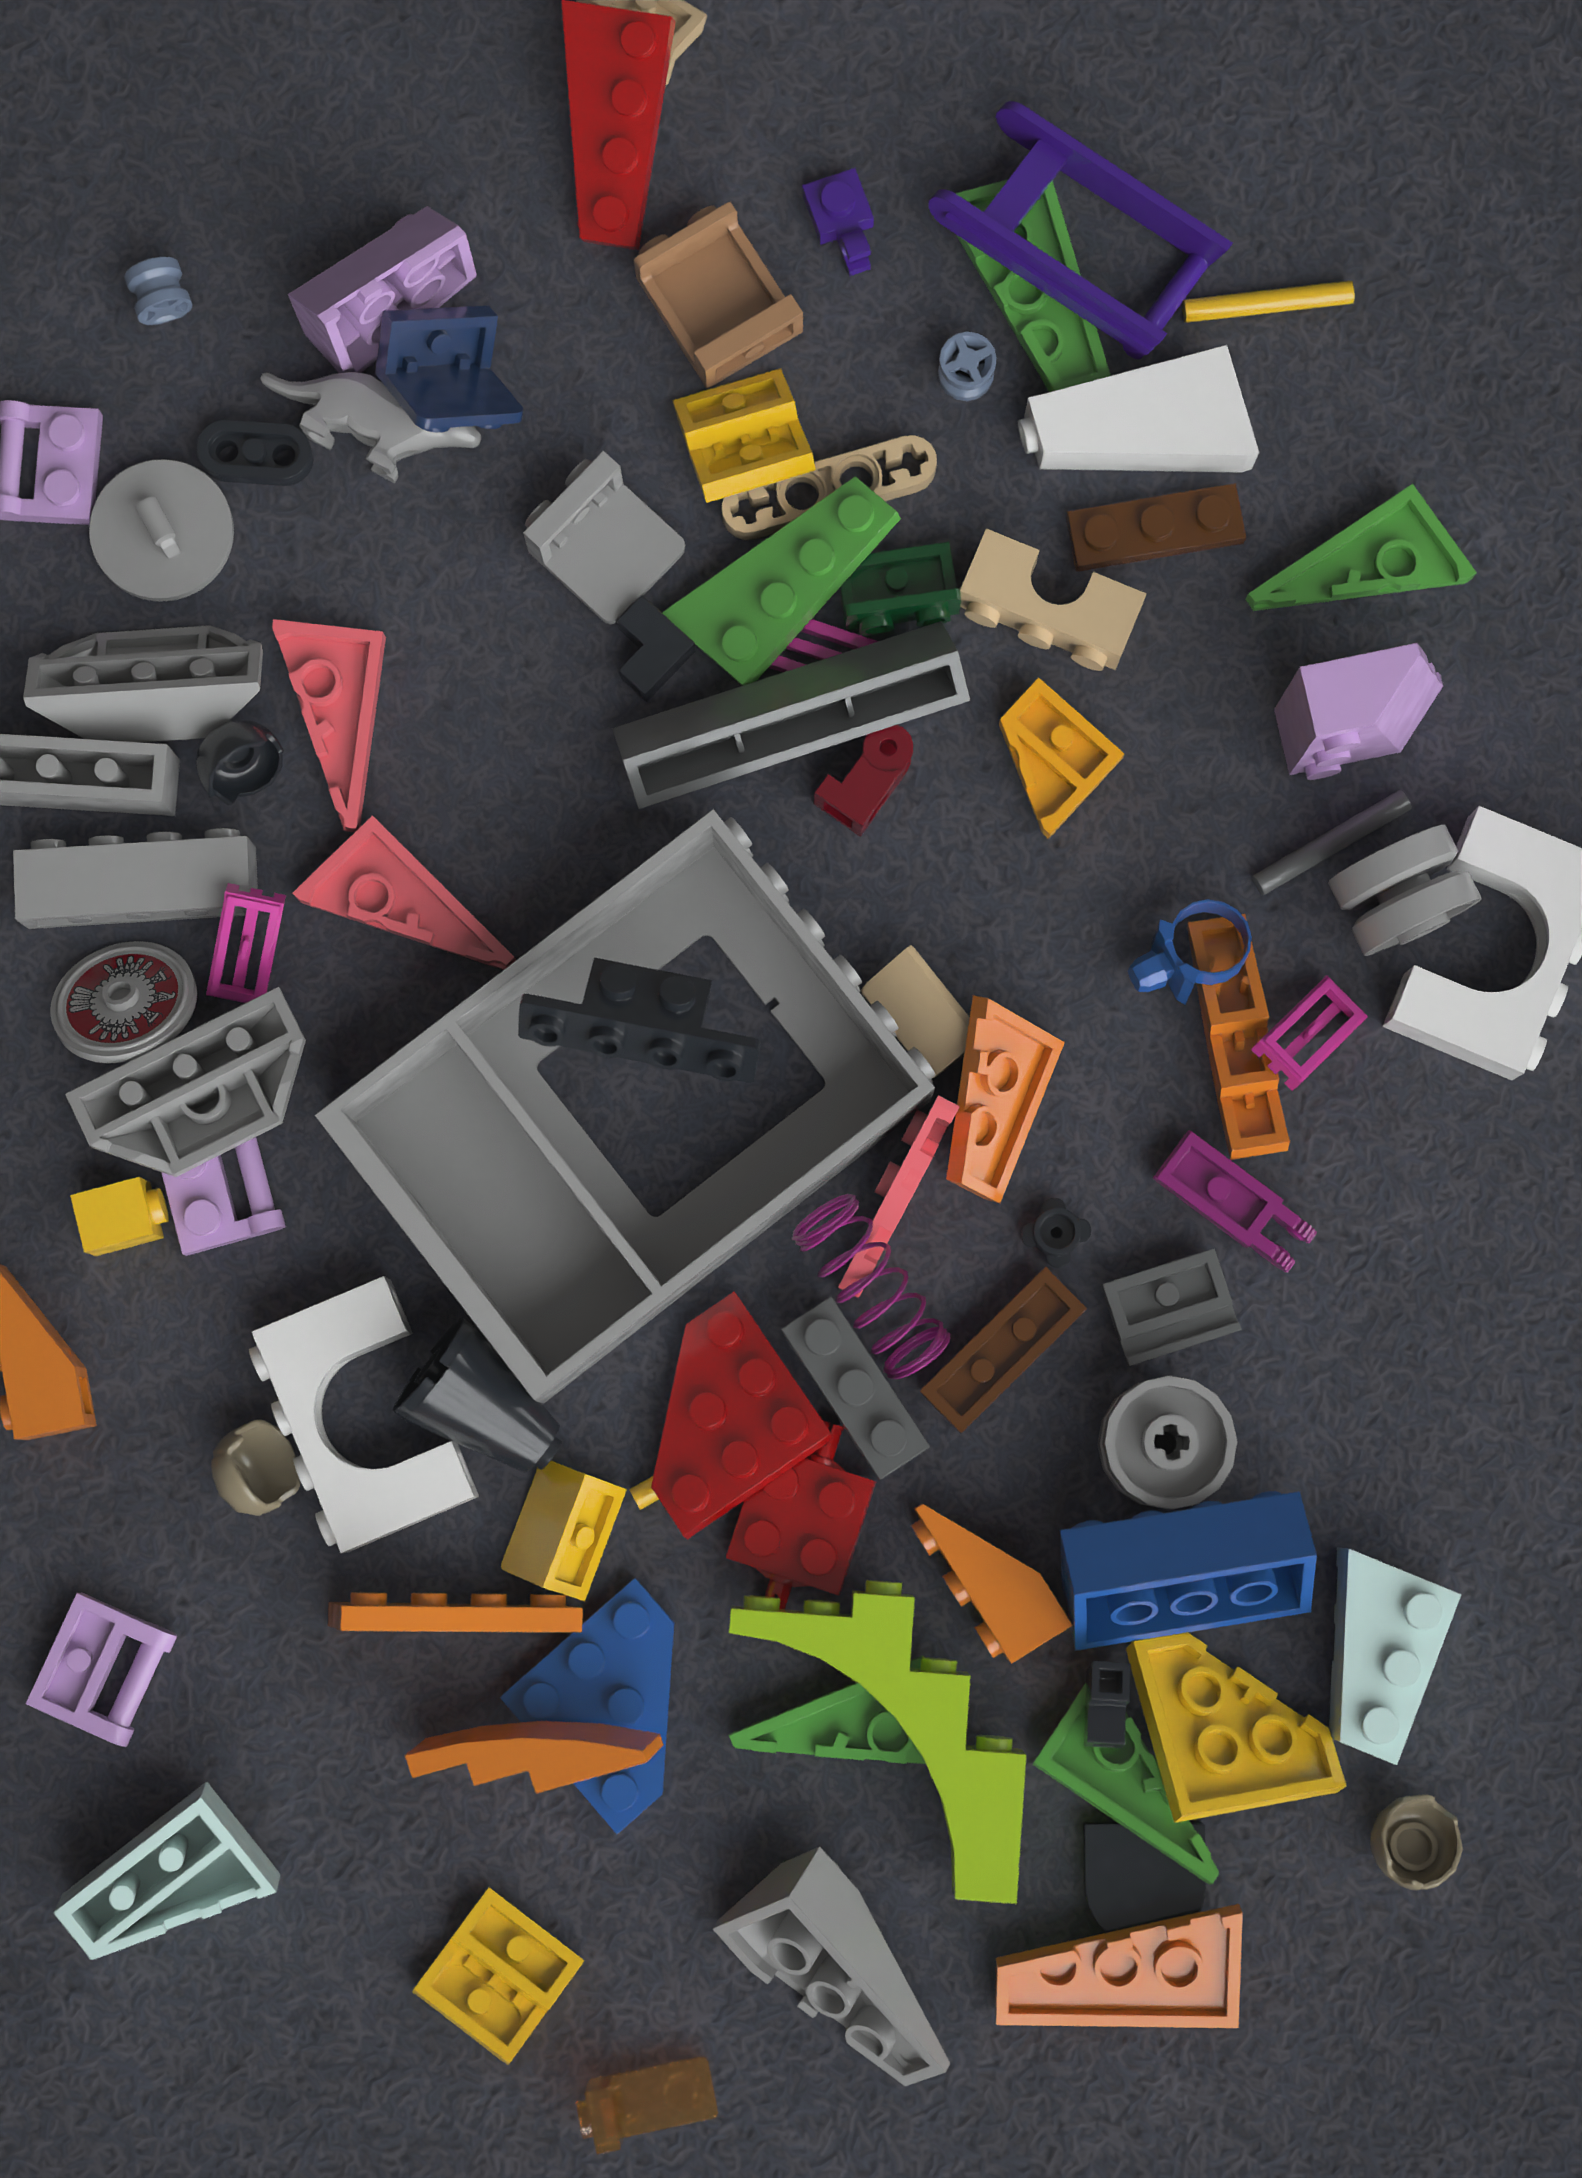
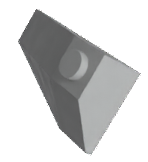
[712,1847,950,2086]

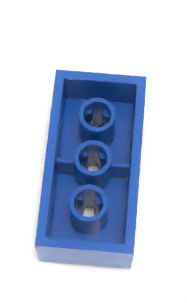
[1060,1491,1317,1651]

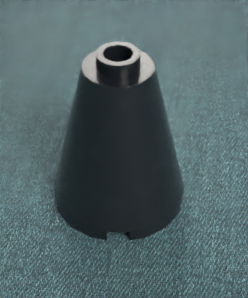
[393,1317,562,1473]

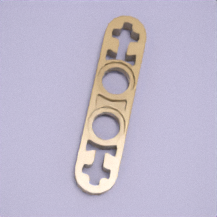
[722,435,937,540]

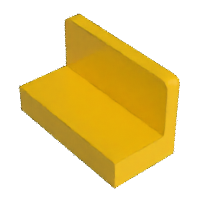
[501,1461,627,1601]

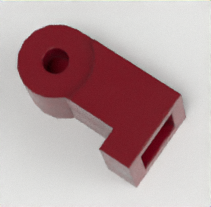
[814,725,913,837]

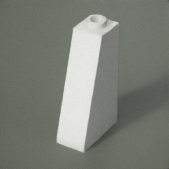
[1018,345,1259,472]

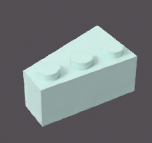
[1329,1548,1461,1765]
[54,1781,280,1960]

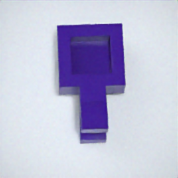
[802,168,874,276]

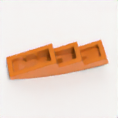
[1187,914,1290,1160]
[404,1721,664,1794]

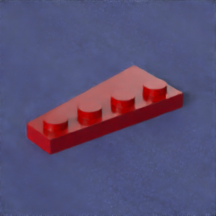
[561,0,676,250]

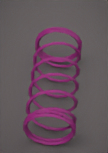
[792,1194,950,1379]

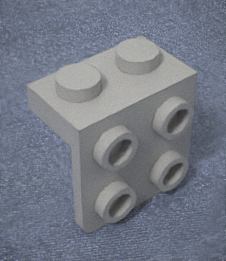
[523,451,685,624]

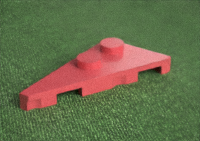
[272,619,386,832]
[293,815,516,970]
[838,1095,960,1299]

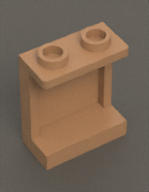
[634,202,803,389]

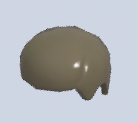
[211,1419,300,1516]
[1370,1794,1463,1891]

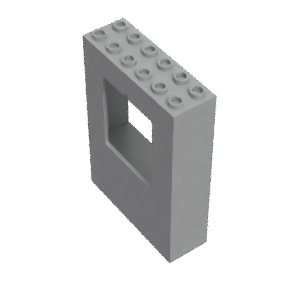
[315,809,936,1404]

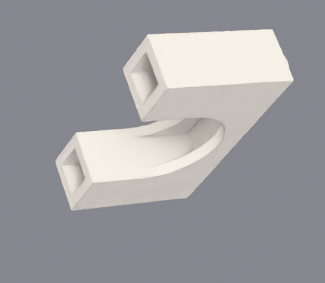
[1383,806,1582,1080]
[249,1276,479,1553]

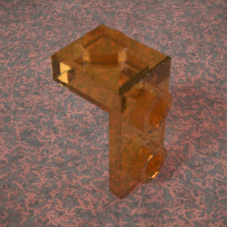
[577,2055,718,2155]

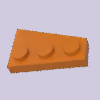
[946,995,1065,1203]

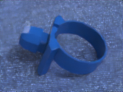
[1128,899,1252,1005]

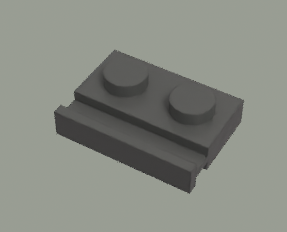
[1101,1248,1242,1367]

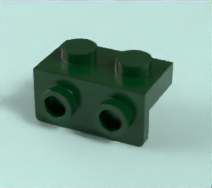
[839,542,962,635]

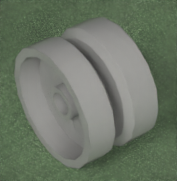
[1328,825,1482,956]
[1097,1376,1237,1509]

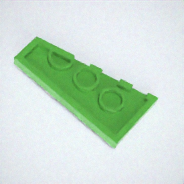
[956,180,1111,392]
[662,476,901,686]

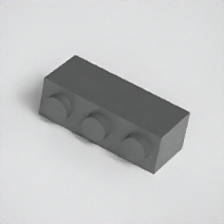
[781,1297,930,1480]

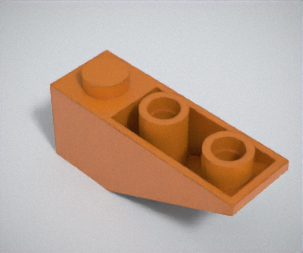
[0,1265,97,1440]
[911,1504,1072,1664]

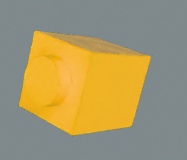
[70,1177,169,1256]

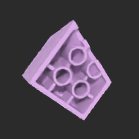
[288,206,477,373]
[1274,643,1443,780]

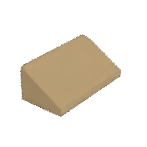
[861,945,970,1078]

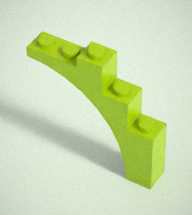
[729,1580,1026,1904]

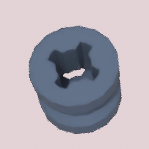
[124,257,193,325]
[938,332,997,401]

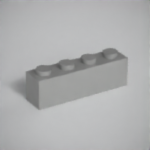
[0,734,180,816]
[13,828,259,929]

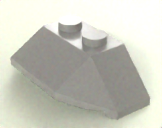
[23,626,263,742]
[65,987,306,1177]

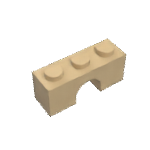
[960,529,1147,671]

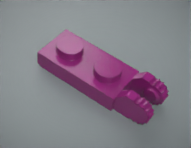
[1152,1130,1317,1273]

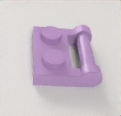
[0,400,103,525]
[161,1137,286,1256]
[26,1592,177,1747]

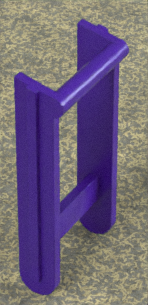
[928,101,1233,359]

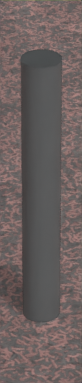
[1252,789,1412,896]

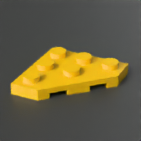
[1126,1632,1346,1823]

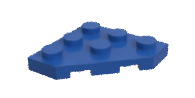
[500,1578,675,1834]

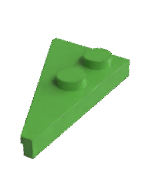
[1245,484,1477,611]
[729,1655,926,1764]
[1033,1683,1219,1885]

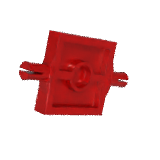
[726,1421,876,1609]

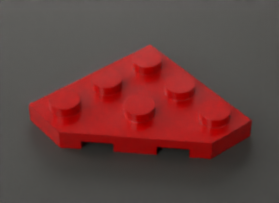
[651,1291,834,1540]

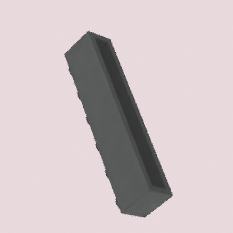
[612,621,970,809]

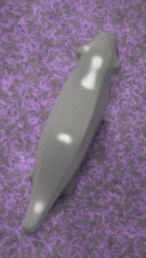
[260,372,481,483]

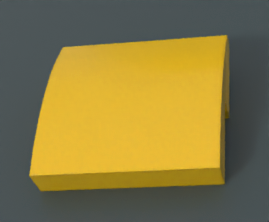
[673,368,816,503]
[412,1888,585,2065]

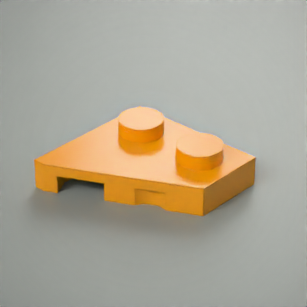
[999,677,1125,839]

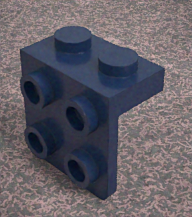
[375,306,523,433]

